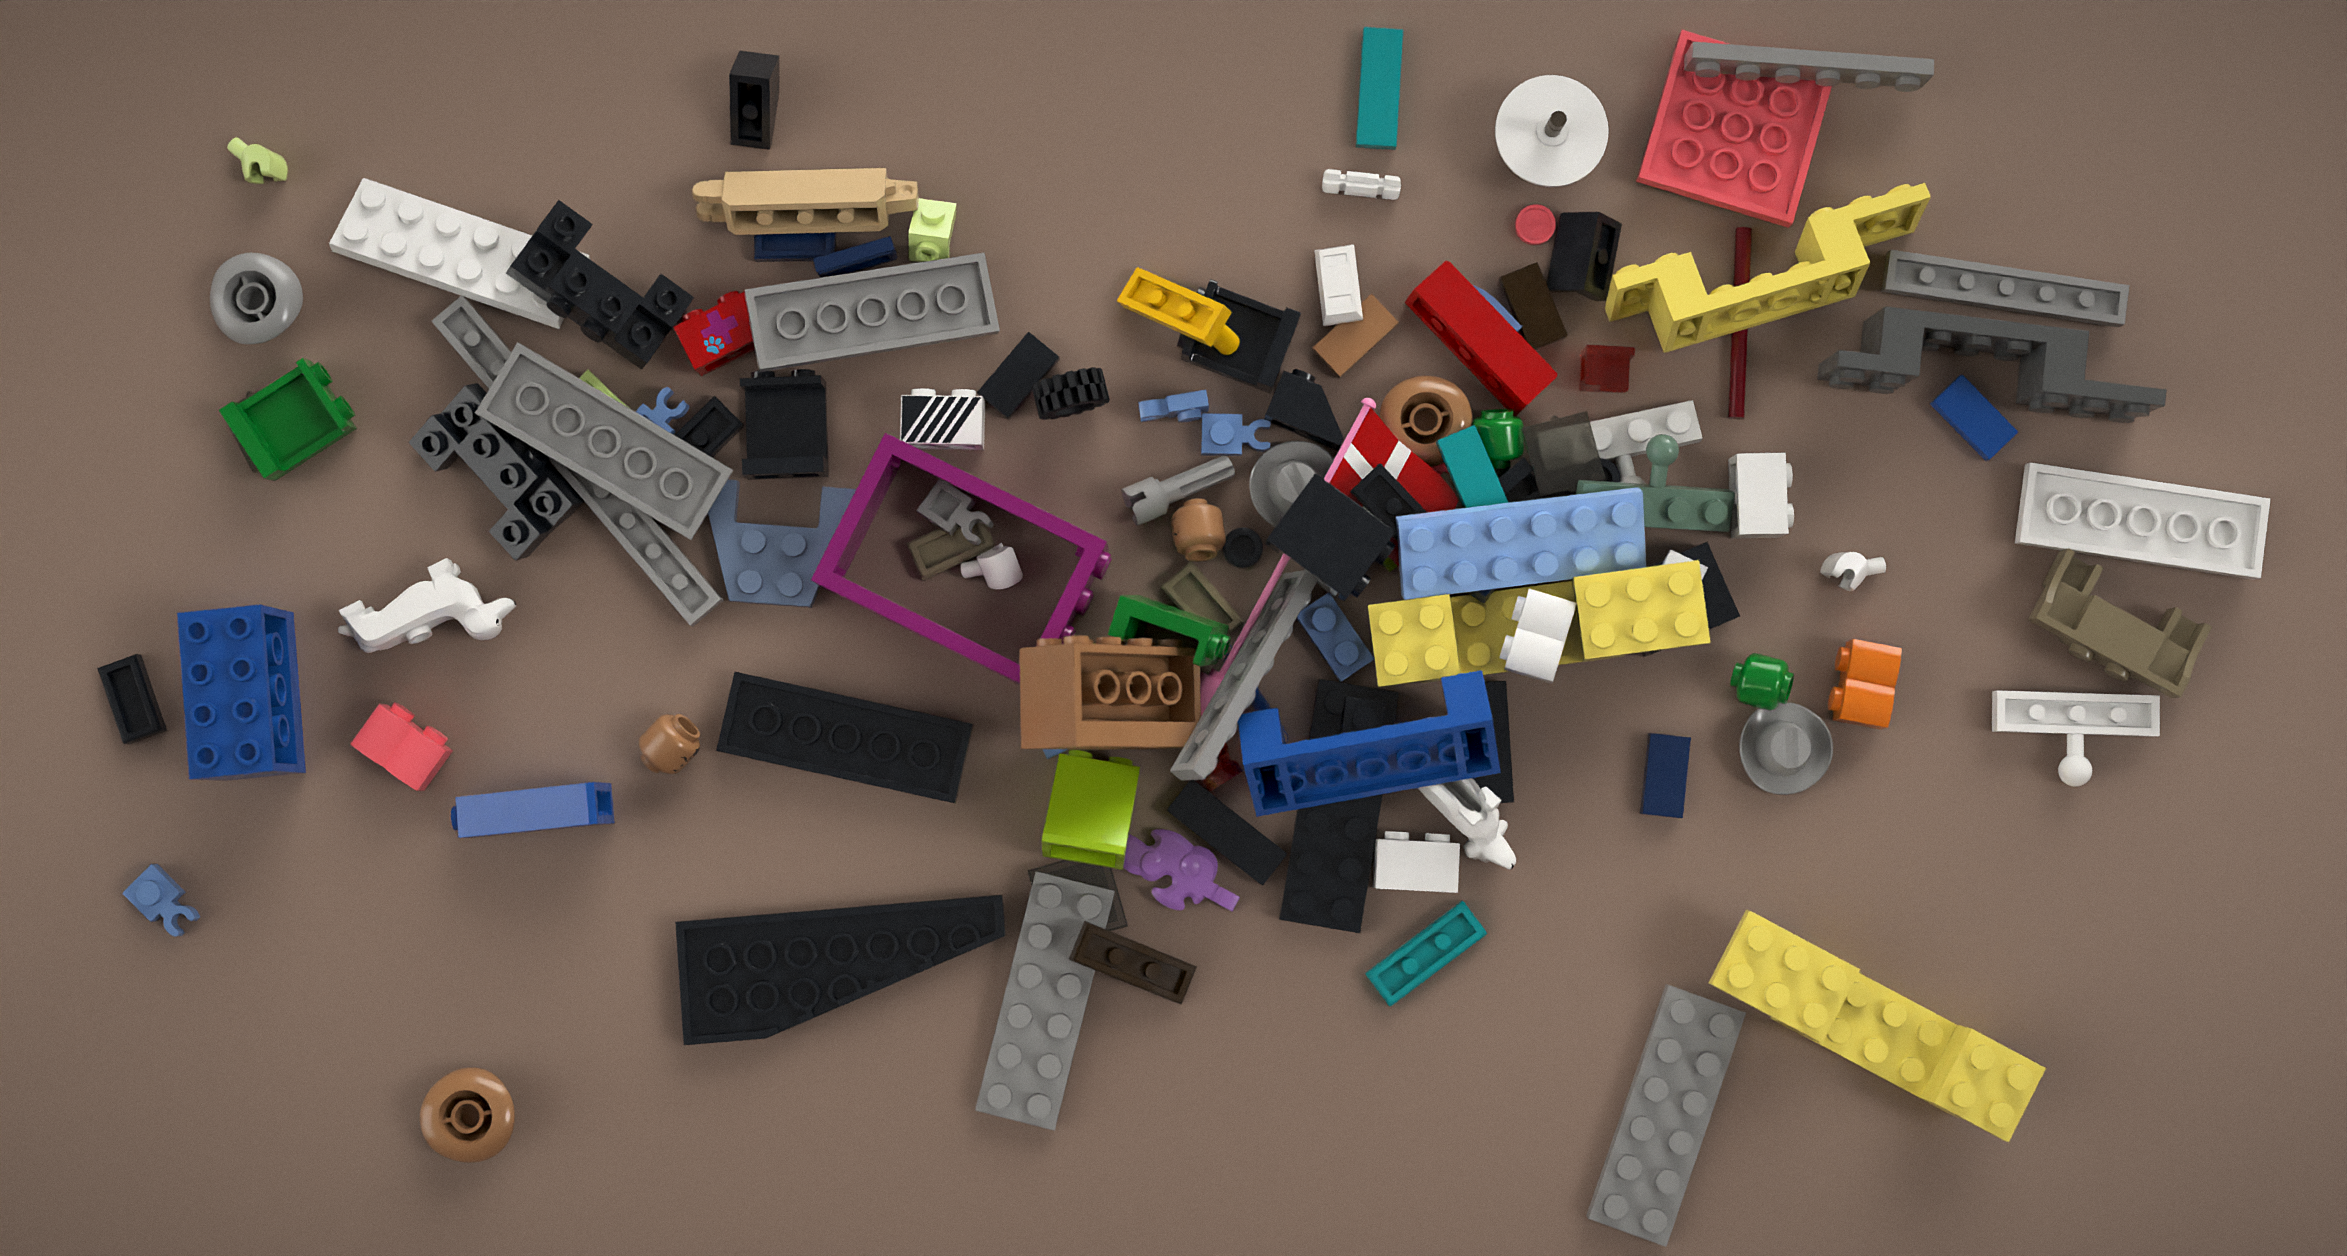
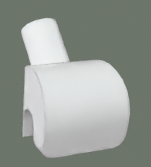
[961,543,1023,589]
[1820,552,1886,591]

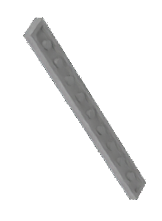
[432,296,724,626]

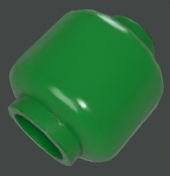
[1472,409,1524,469]
[1730,653,1794,711]

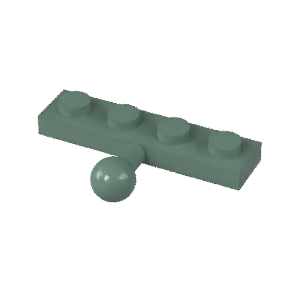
[1576,434,1735,532]

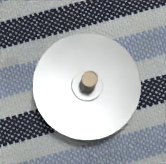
[1495,75,1609,187]

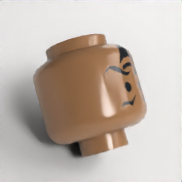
[1171,498,1226,562]
[639,714,700,774]

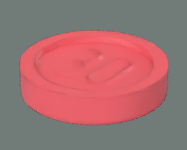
[1515,204,1556,245]

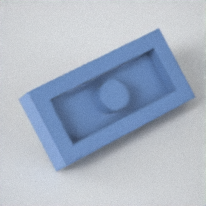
[1297,592,1374,682]

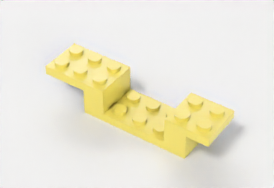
[1605,183,1931,353]
[1368,560,1711,687]
[1709,910,2046,1143]

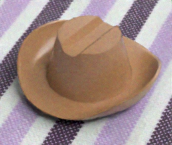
[1379,375,1472,467]
[420,1067,515,1163]

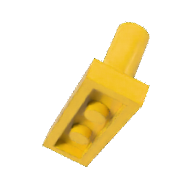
[1116,267,1239,355]

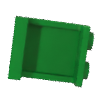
[219,358,357,481]
[1108,595,1231,666]

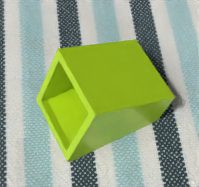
[1042,750,1140,870]

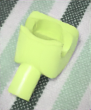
[227,138,288,184]

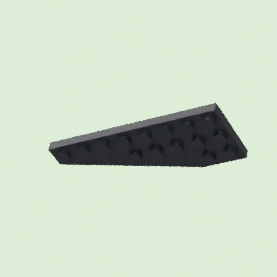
[675,895,1006,1045]

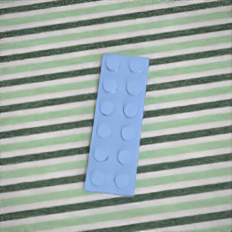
[1396,487,1646,600]

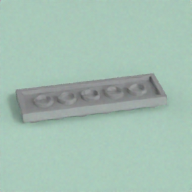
[744,253,1000,372]
[475,342,733,540]
[975,870,1115,1131]
[1586,984,1746,1247]

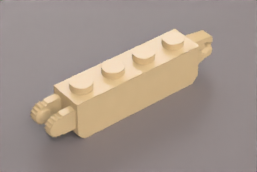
[692,168,919,235]

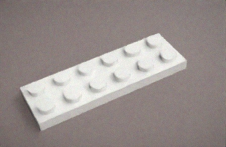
[329,178,590,329]
[2015,462,2270,580]

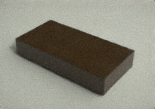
[1499,262,1568,350]

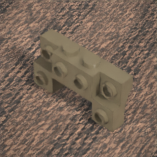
[2028,548,2212,698]

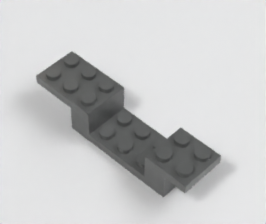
[1817,306,2167,423]

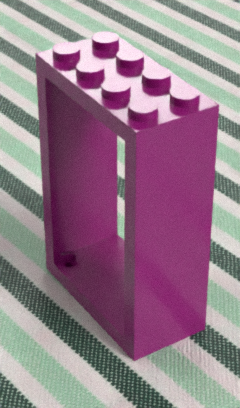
[811,433,1112,685]

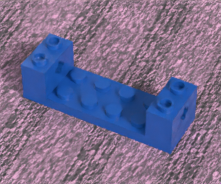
[1238,670,1501,817]

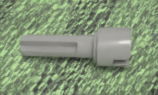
[1121,456,1235,526]

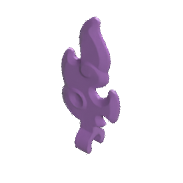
[1123,829,1240,912]

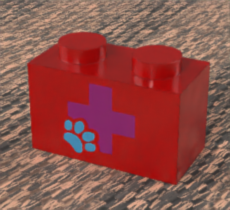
[674,291,755,376]

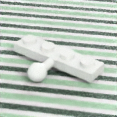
[1534,400,1702,484]
[1992,690,2160,787]

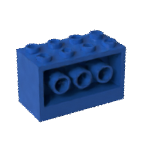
[177,605,306,781]

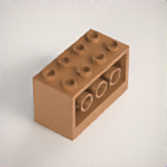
[1020,636,1201,750]

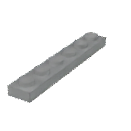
[1684,42,1934,92]
[1881,250,2130,328]
[1170,570,1318,781]

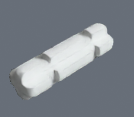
[1322,169,1401,200]

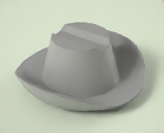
[210,253,303,344]
[1249,441,1334,527]
[1739,702,1833,795]

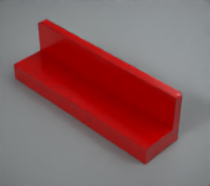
[1404,260,1557,416]

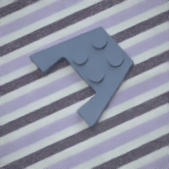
[708,480,856,608]

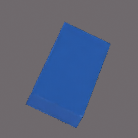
[1930,374,2018,461]

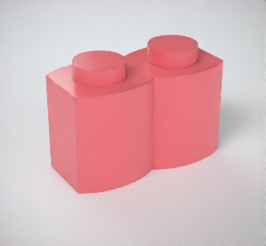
[351,702,453,791]

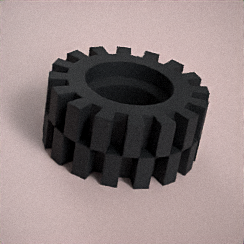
[1031,367,1110,420]

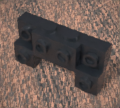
[506,200,694,370]
[409,383,584,561]

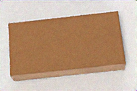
[1312,293,1399,379]

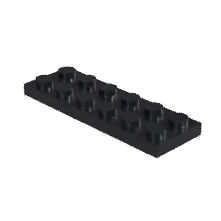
[716,672,974,804]
[1279,679,1399,933]

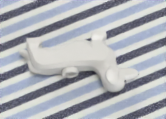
[338,558,517,653]
[1418,778,1516,870]

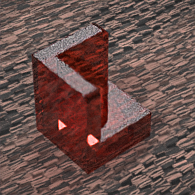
[1579,344,1635,394]

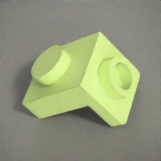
[908,198,956,262]

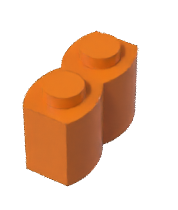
[1828,639,1902,730]

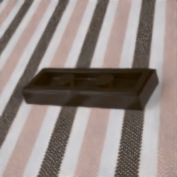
[1069,921,1197,1004]

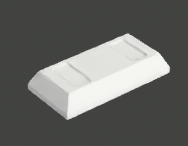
[1314,244,1363,326]

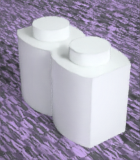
[1499,589,1577,684]

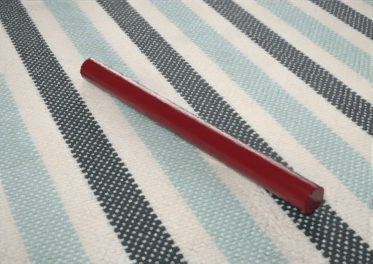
[1728,227,1752,419]

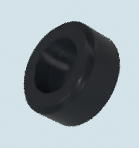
[1223,527,1263,569]

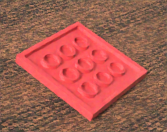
[1636,30,1832,228]

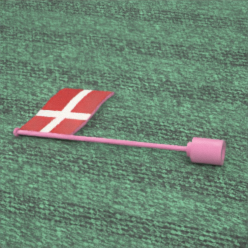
[1200,398,1459,716]

